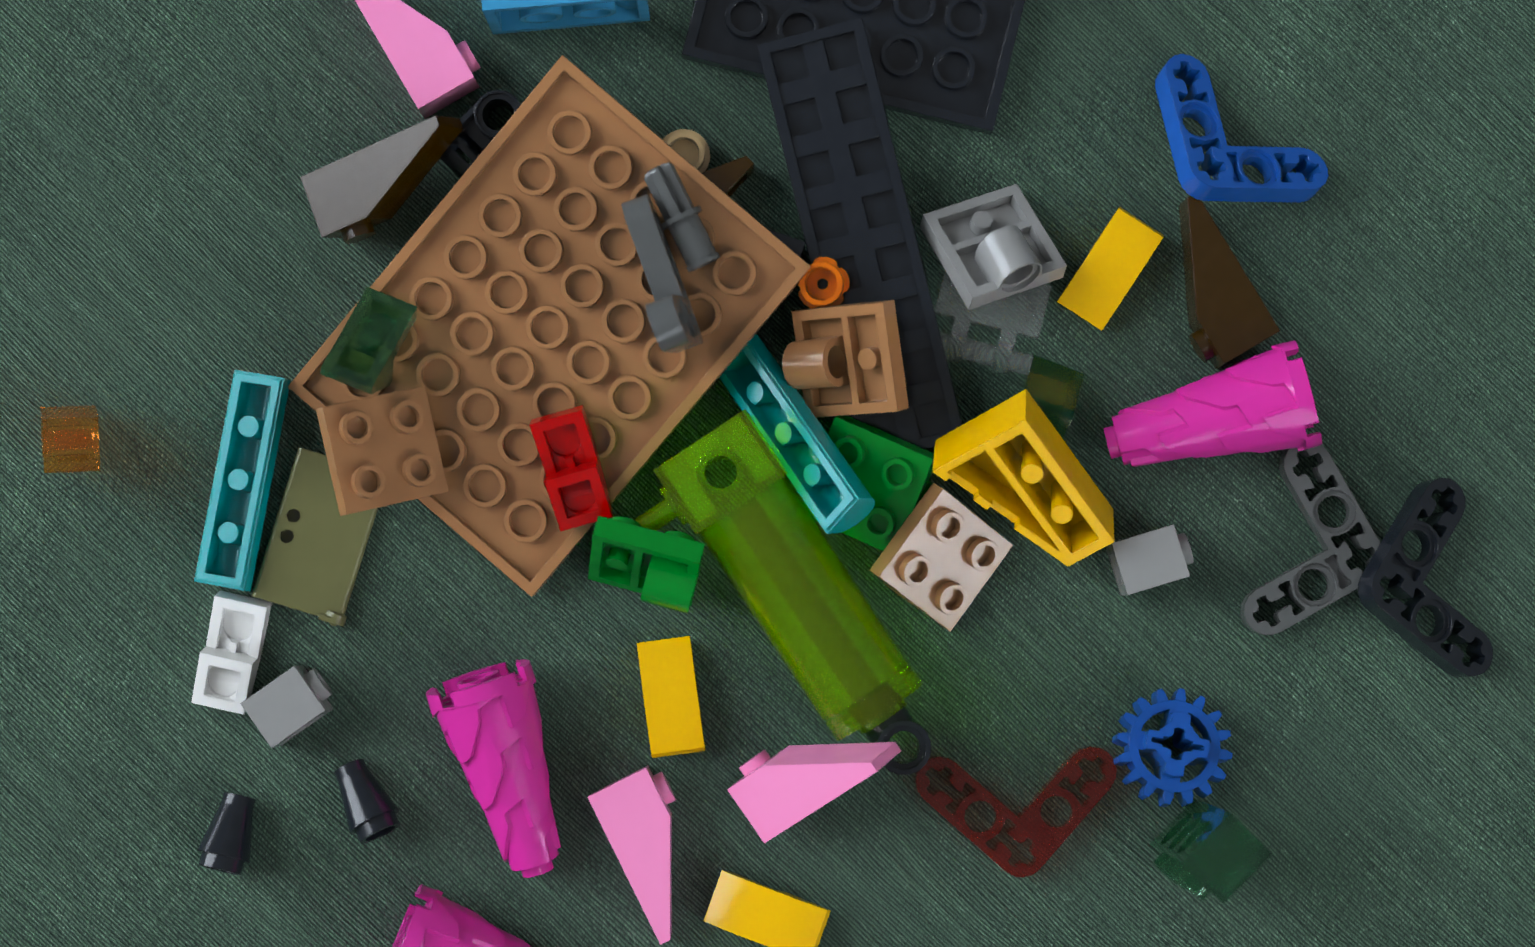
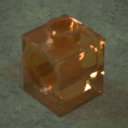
[40,405,100,473]

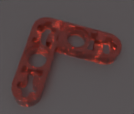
[914,746,1117,877]

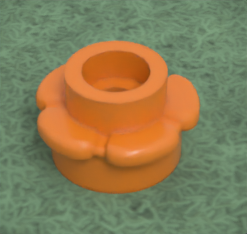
[798,257,850,308]

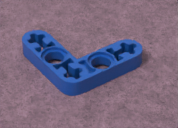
[1155,54,1328,203]

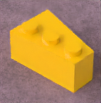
[932,389,1115,567]

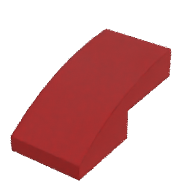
[529,405,613,532]

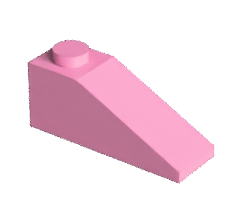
[355,0,481,119]
[727,742,901,843]
[587,765,676,945]

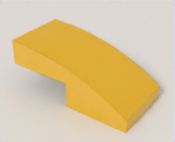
[1057,206,1164,331]
[637,636,705,758]
[703,870,831,947]

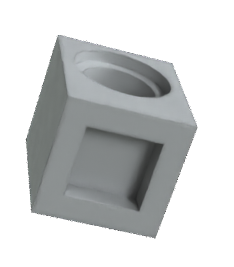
[1106,524,1194,596]
[240,665,333,748]

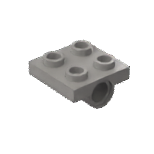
[920,184,1067,310]

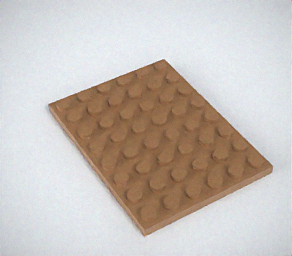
[288,55,811,597]

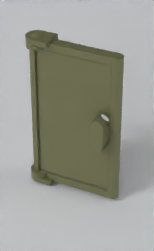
[251,447,378,626]

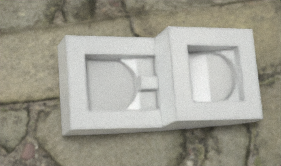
[191,590,272,715]

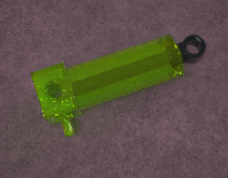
[635,409,931,775]

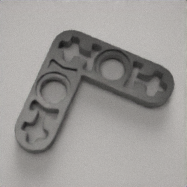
[621,194,703,353]
[1240,445,1380,635]

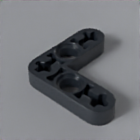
[1358,478,1493,677]

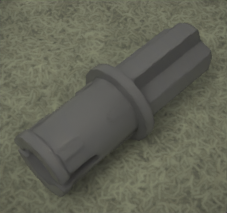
[644,162,720,272]

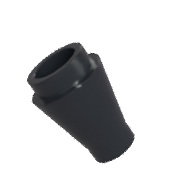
[334,759,400,844]
[197,792,256,875]

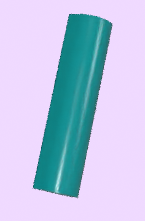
[719,334,875,534]
[194,369,291,592]

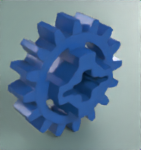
[1112,688,1233,808]

